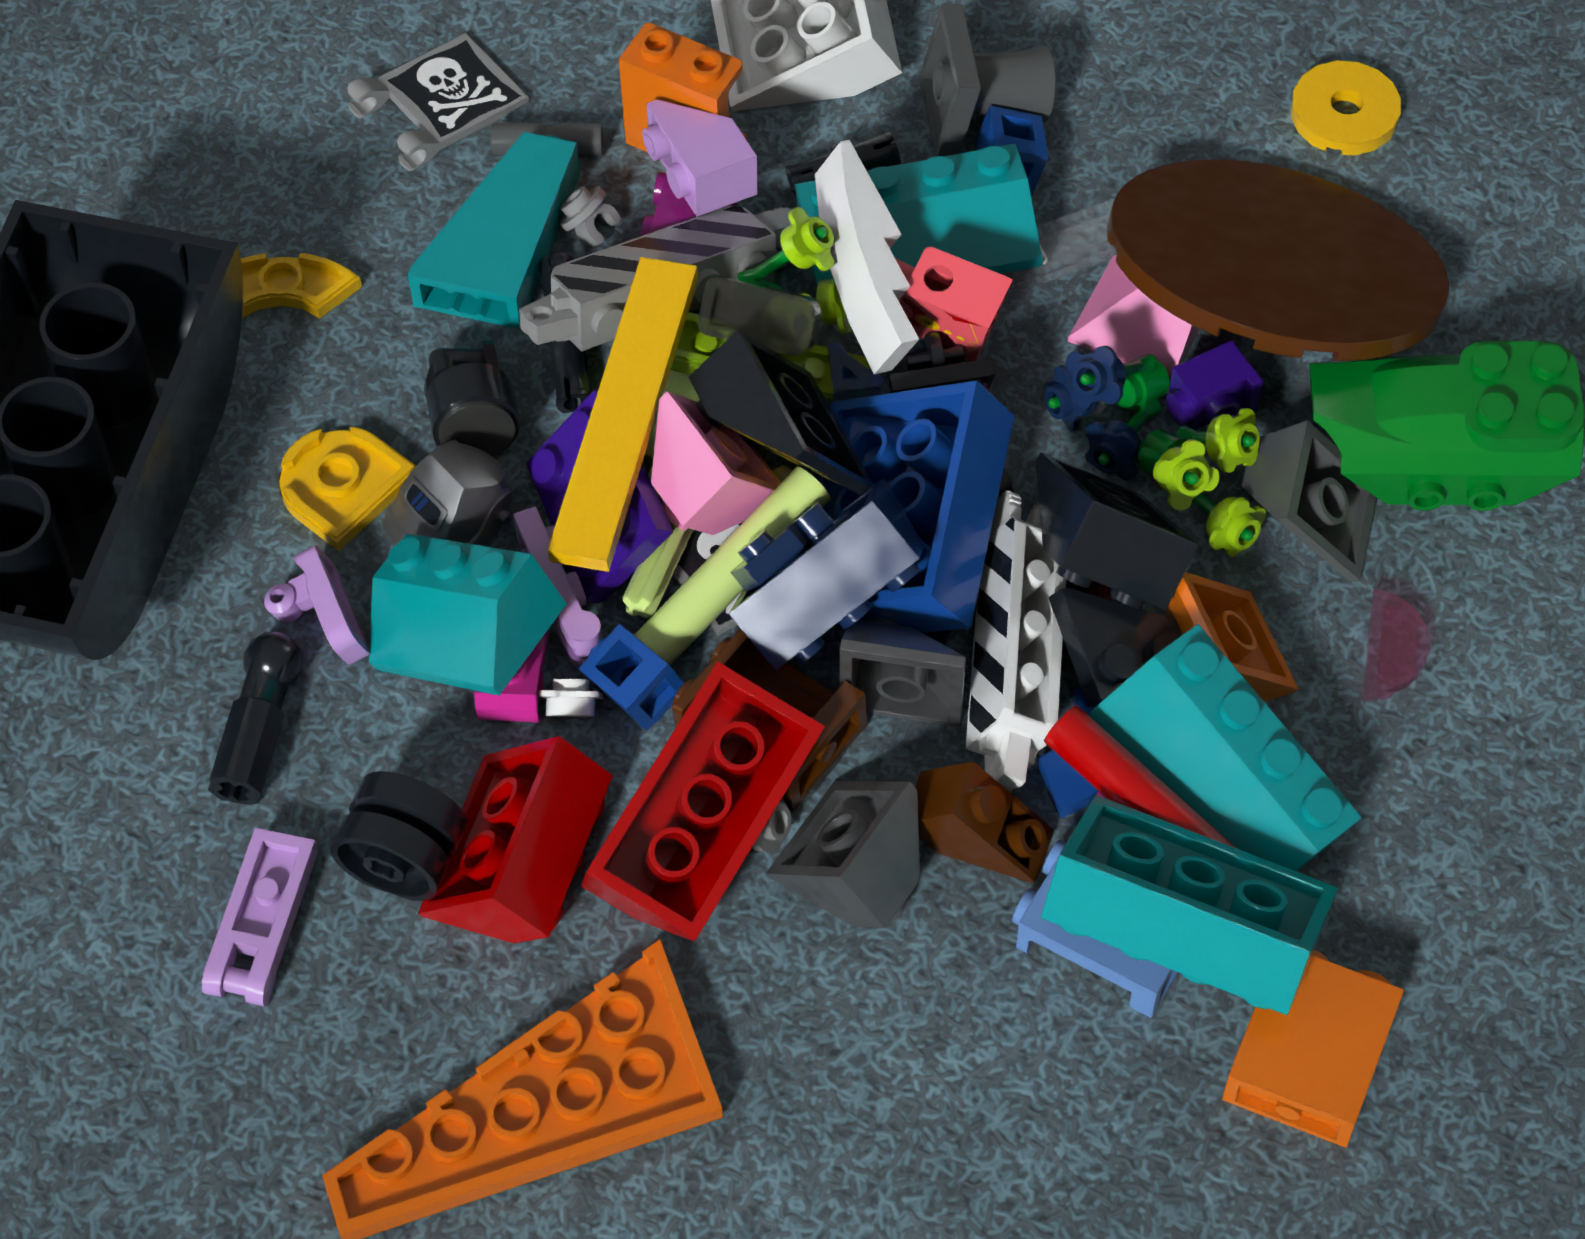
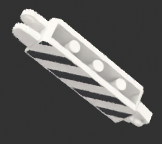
[966,490,1066,793]

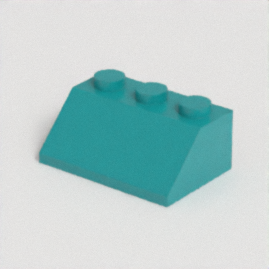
[369,533,567,696]

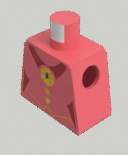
[895,247,1013,362]

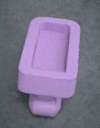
[264,545,370,665]

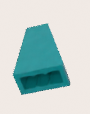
[407,132,580,329]

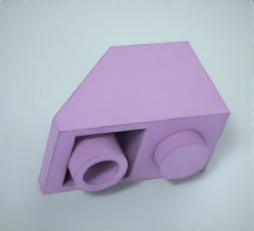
[642,100,757,217]

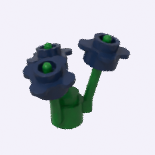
[1044,345,1170,480]

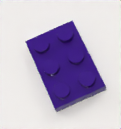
[526,390,673,604]

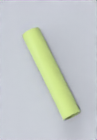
[634,467,831,666]

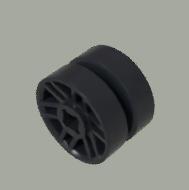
[330,771,468,901]

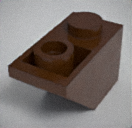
[915,761,1054,883]

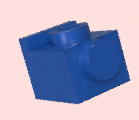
[976,106,1049,197]
[579,624,684,730]

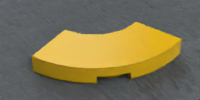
[241,253,362,319]

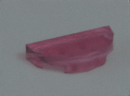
[1362,588,1430,700]

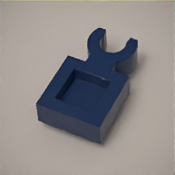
[730,503,833,591]

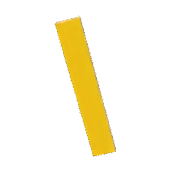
[547,257,699,572]

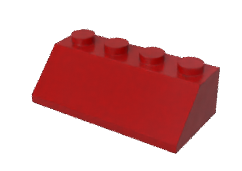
[581,661,825,942]

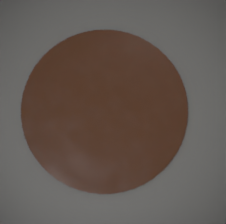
[1107,159,1449,361]

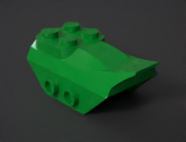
[1309,341,1584,511]

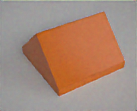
[1165,572,1299,702]

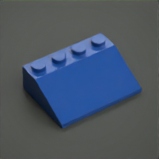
[814,381,1014,633]

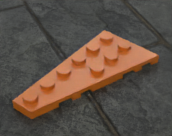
[322,939,723,1239]

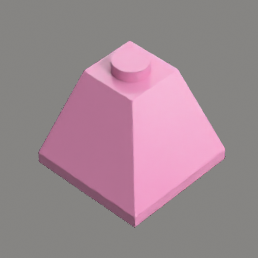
[1068,255,1200,380]
[651,391,781,535]

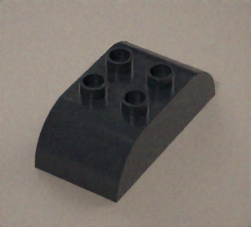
[0,200,243,660]

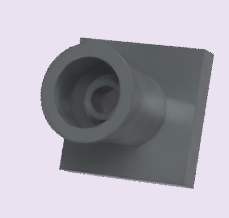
[919,4,1056,157]

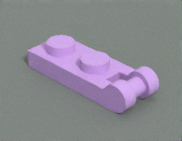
[513,506,602,669]
[202,828,318,1007]

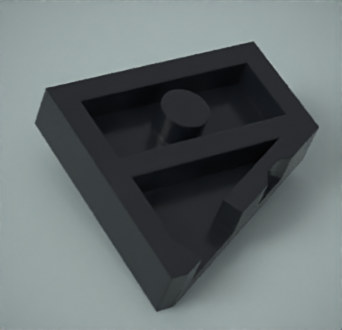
[1048,588,1182,707]

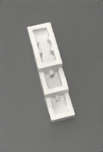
[815,140,919,374]

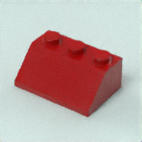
[418,736,613,944]

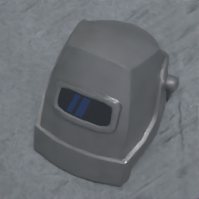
[382,440,513,546]

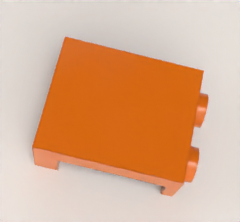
[619,23,747,152]
[1222,950,1404,1148]

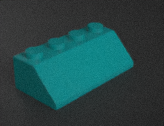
[795,143,1043,292]
[1088,624,1362,872]
[1040,795,1338,1015]

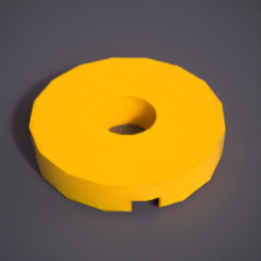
[1291,60,1401,156]

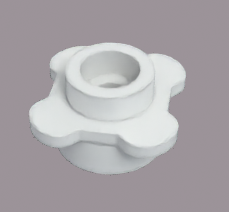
[539,679,603,717]

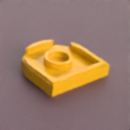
[279,427,416,551]

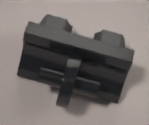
[885,332,995,394]

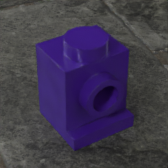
[1166,340,1263,430]

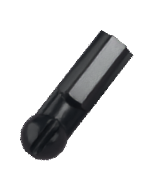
[208,632,303,805]

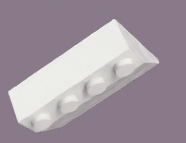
[711,0,902,111]

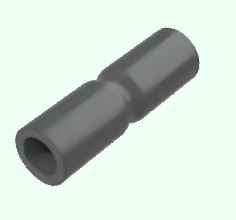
[491,122,603,156]

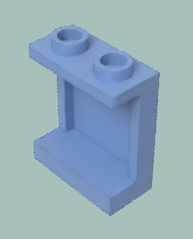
[1012,839,1178,1018]

